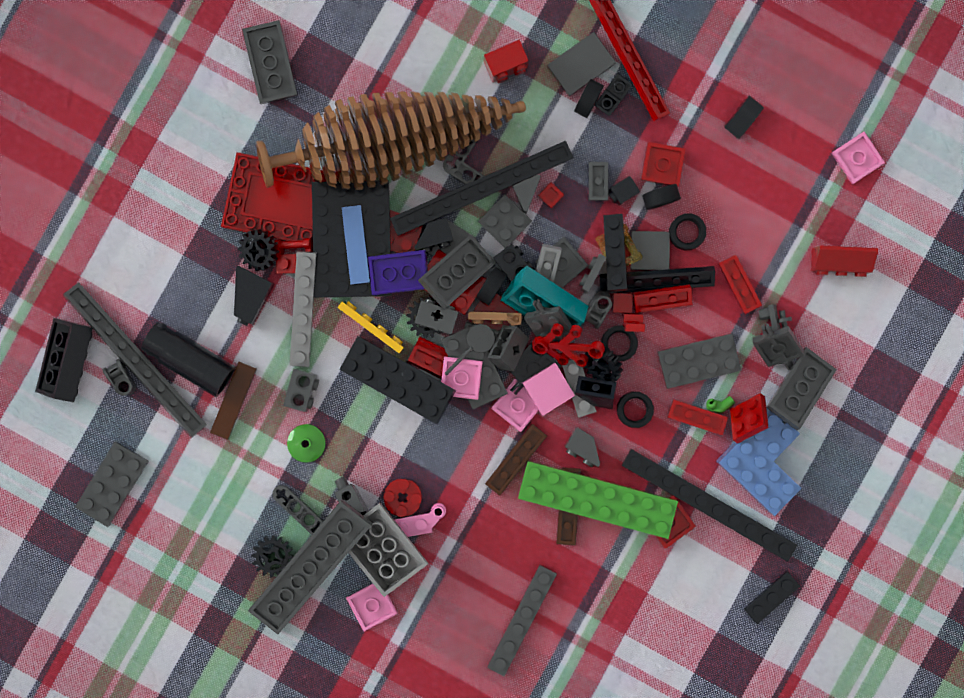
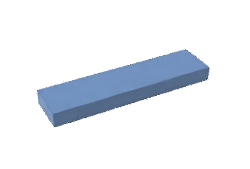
[341,205,370,285]

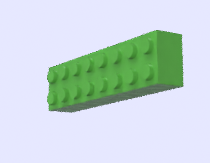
[518,460,678,539]

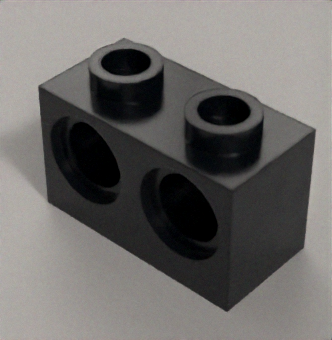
[493,244,535,282]

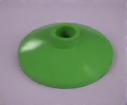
[287,424,325,462]

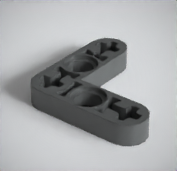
[443,128,484,185]

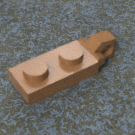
[468,311,522,326]

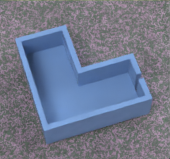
[716,408,801,516]

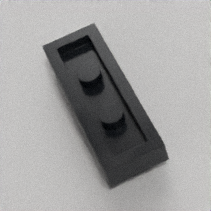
[744,571,800,624]

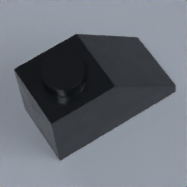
[575,376,617,409]

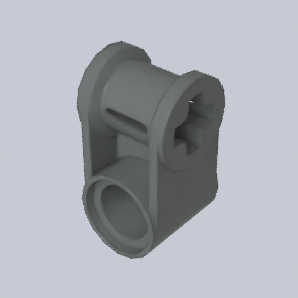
[585,290,612,329]
[102,359,136,396]

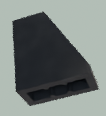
[234,266,274,326]

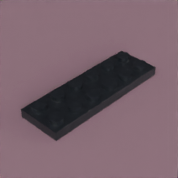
[339,336,456,424]

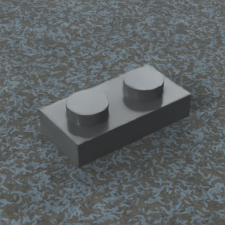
[588,162,608,201]

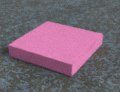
[831,131,885,184]
[441,356,483,400]
[522,363,575,416]
[491,379,538,432]
[346,583,398,632]

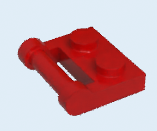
[274,238,313,274]

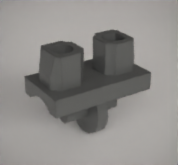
[759,304,792,334]

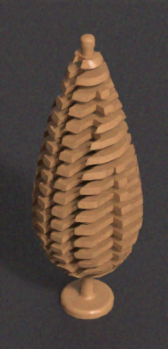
[256,91,526,190]

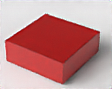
[538,182,564,209]
[612,293,633,313]

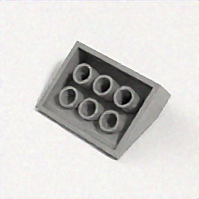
[349,503,429,597]

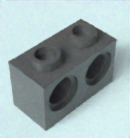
[283,369,319,412]

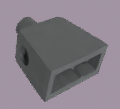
[335,476,368,515]

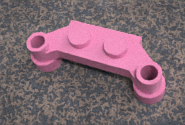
[394,503,446,537]

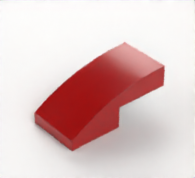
[622,313,645,332]

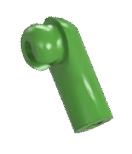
[706,396,735,414]

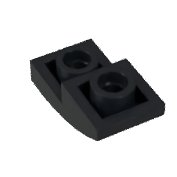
[594,73,633,117]
[724,95,764,139]

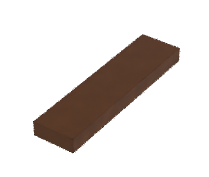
[210,362,257,440]
[485,424,547,496]
[556,467,581,545]

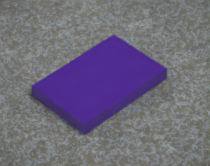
[368,250,428,295]

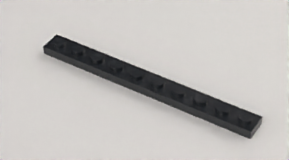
[390,141,574,236]
[622,449,797,562]

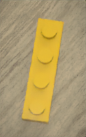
[337,301,404,354]

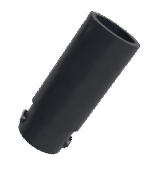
[141,322,236,397]

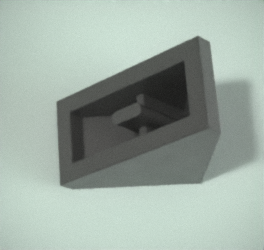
[512,175,541,214]

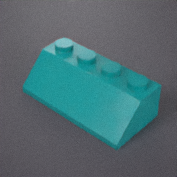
[501,266,589,326]

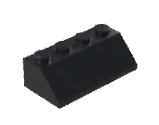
[35,318,93,402]

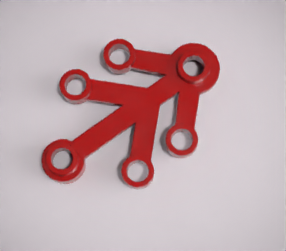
[532,323,605,367]

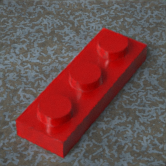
[718,255,762,314]
[633,284,693,313]
[667,399,728,435]

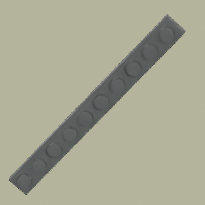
[63,282,207,438]

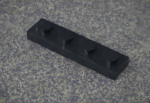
[603,214,628,292]

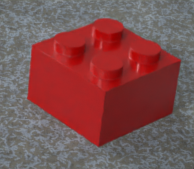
[484,39,529,84]

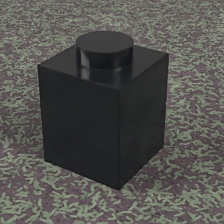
[608,176,640,206]

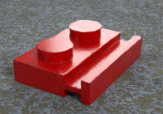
[407,336,448,379]

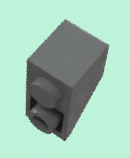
[564,427,600,467]

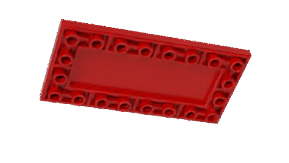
[221,152,366,241]

